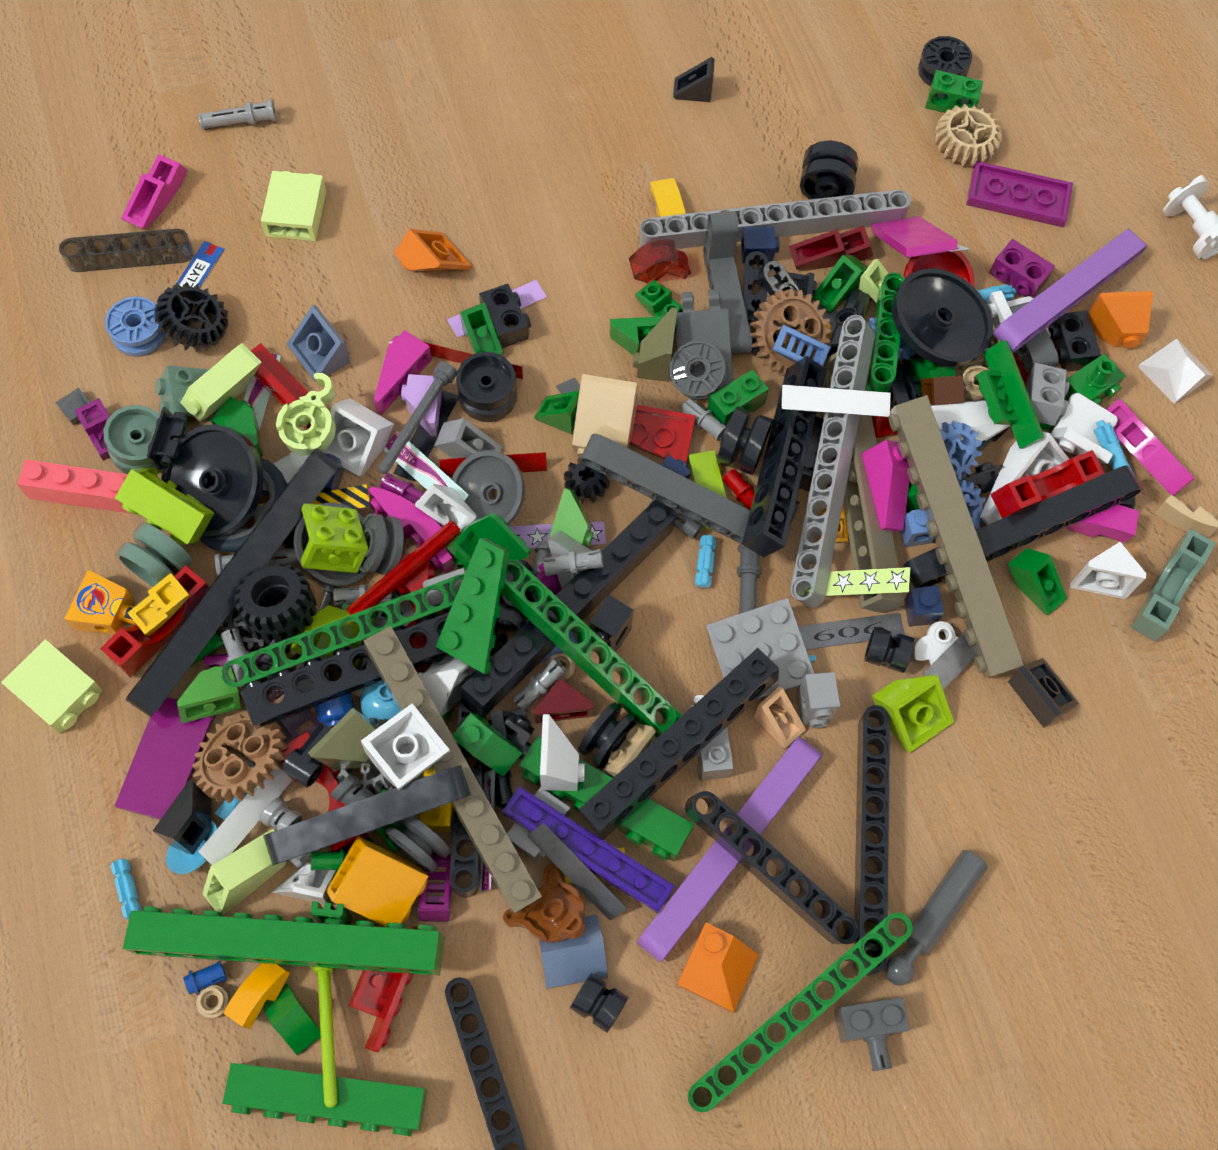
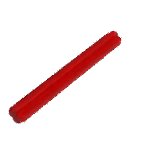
[347,521,460,616]

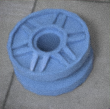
[105,296,165,356]

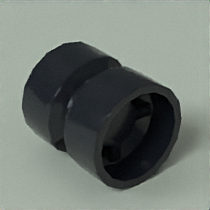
[864,626,914,673]
[570,973,629,1033]

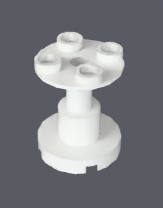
[1162,175,1218,259]

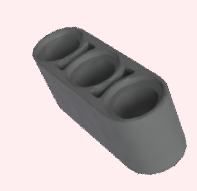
[1009,302,1058,374]

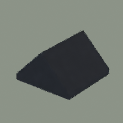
[1008,658,1079,728]

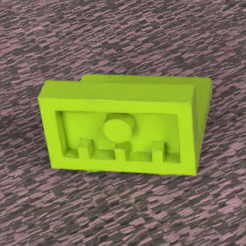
[301,504,368,573]

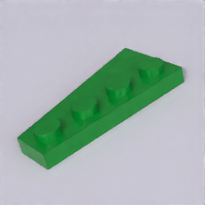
[436,538,510,674]

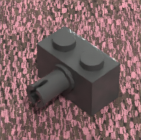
[834,997,910,1072]

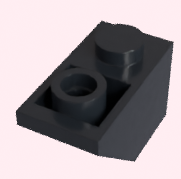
[153,780,211,855]

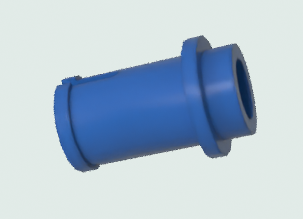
[183,961,227,995]

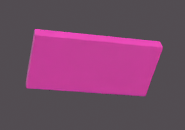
[871,216,957,258]

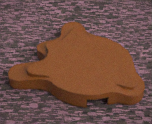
[503,863,586,943]

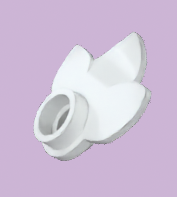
[914,621,958,665]

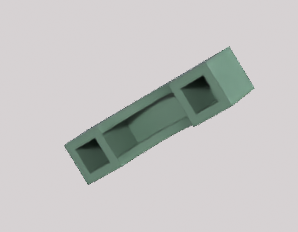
[1130,529,1216,642]

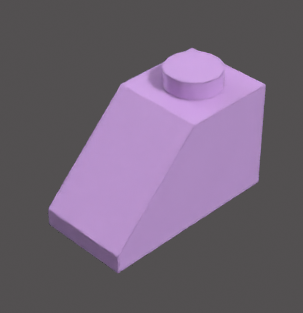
[401,374,442,437]

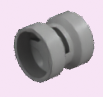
[259,797,303,831]

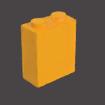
[326,836,428,926]

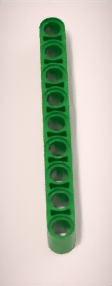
[500,559,682,738]
[221,574,465,687]
[687,912,913,1113]

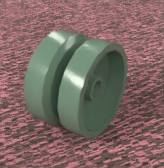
[103,405,160,474]
[115,522,193,587]

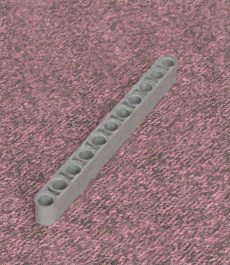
[639,190,911,252]
[791,315,875,608]

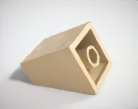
[572,374,638,457]

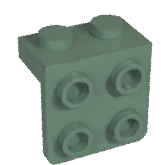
[155,365,218,418]

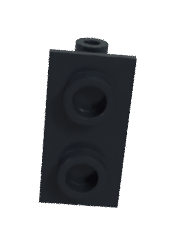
[146,407,189,470]
[958,462,1003,493]

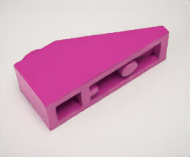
[374,330,432,415]
[862,440,910,532]

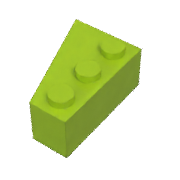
[115,467,214,545]

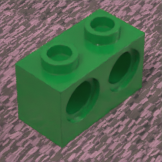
[925,70,984,113]

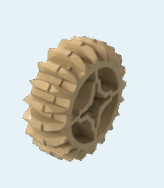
[935,104,1002,167]

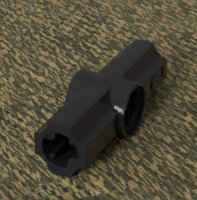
[828,290,871,356]

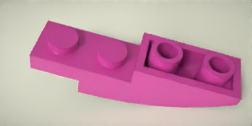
[1107,398,1195,496]
[368,486,454,574]

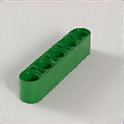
[866,273,905,393]

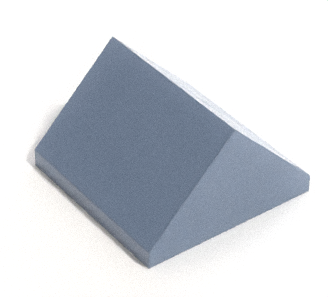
[287,305,350,381]
[539,915,608,989]

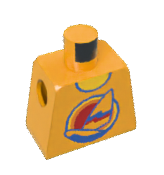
[64,570,136,635]

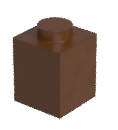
[921,375,966,405]

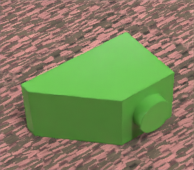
[548,488,594,548]
[177,666,241,724]

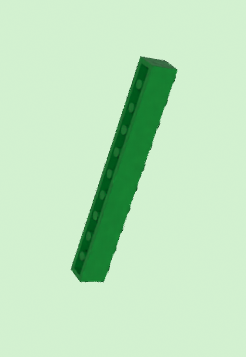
[123,906,445,976]

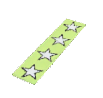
[805,567,910,596]

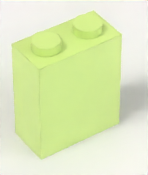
[261,171,326,241]
[1,639,103,734]

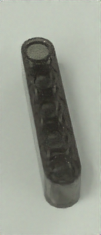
[59,229,194,272]

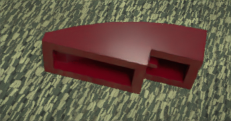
[789,225,873,270]

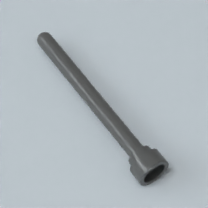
[378,361,457,474]

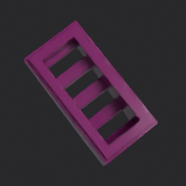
[418,855,452,922]

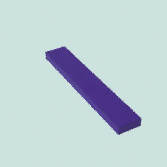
[502,786,675,914]

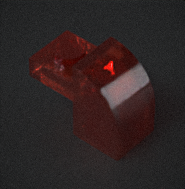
[628,239,691,283]

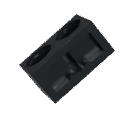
[479,283,531,348]
[1048,310,1101,372]

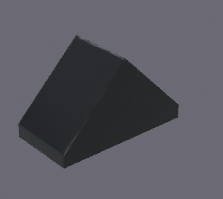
[673,57,715,102]

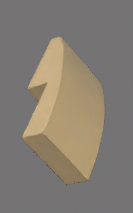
[1155,495,1218,538]

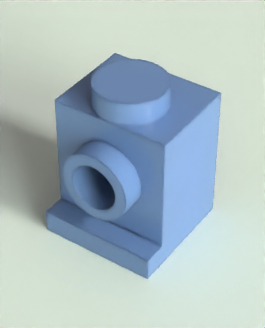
[901,509,934,547]

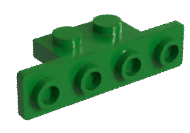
[976,340,1044,449]

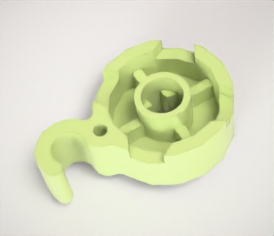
[276,373,336,456]

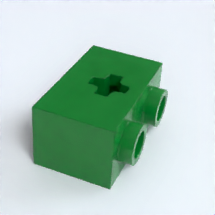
[707,369,769,426]

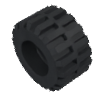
[234,563,317,643]

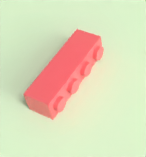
[17,459,132,514]

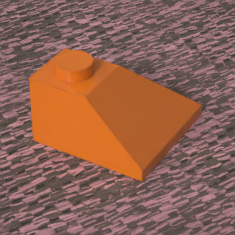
[394,229,472,271]
[1088,291,1153,348]
[677,922,759,1013]

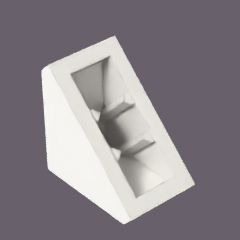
[415,484,477,532]

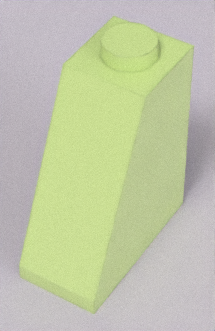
[180,343,262,422]
[202,829,287,916]

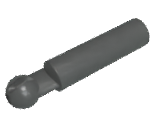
[884,850,988,986]

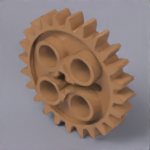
[750,289,832,376]
[192,712,287,803]

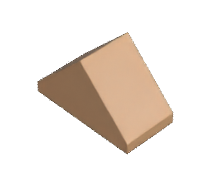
[753,686,806,748]

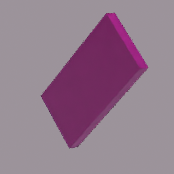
[966,161,1073,228]
[115,697,216,820]

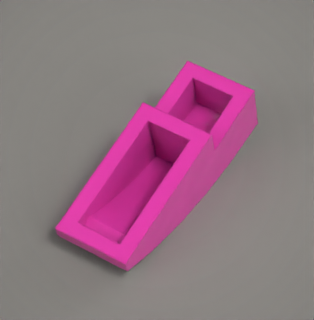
[121,154,188,230]
[1066,505,1139,543]

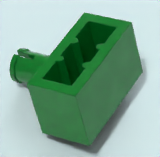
[1064,353,1126,405]

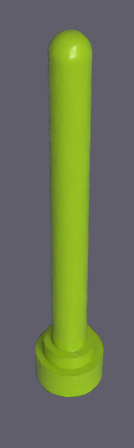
[311,967,337,1108]

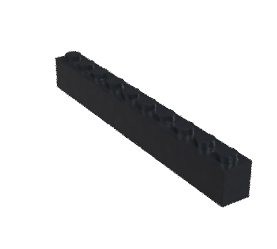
[461,499,677,718]

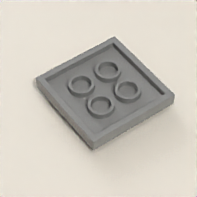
[706,598,814,700]

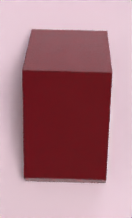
[534,678,594,723]

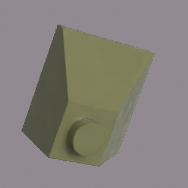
[633,308,677,382]
[308,708,378,769]

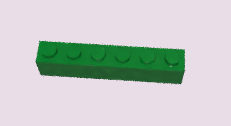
[519,735,694,862]
[222,1063,427,1137]

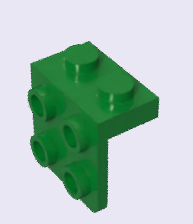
[447,513,531,568]

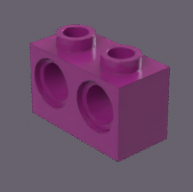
[989,239,1055,298]

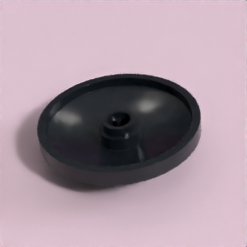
[892,268,993,367]
[161,424,263,538]

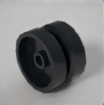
[799,140,859,200]
[456,352,517,422]
[716,406,773,475]

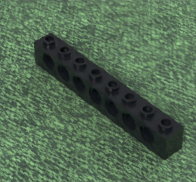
[742,356,827,558]
[240,606,452,729]
[579,648,779,840]

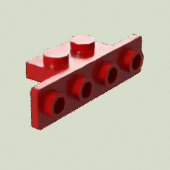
[348,926,418,1053]

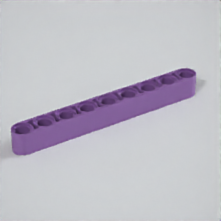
[993,228,1148,353]
[636,736,823,963]

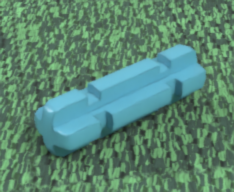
[694,535,716,588]
[111,859,142,920]

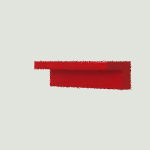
[235,343,311,430]

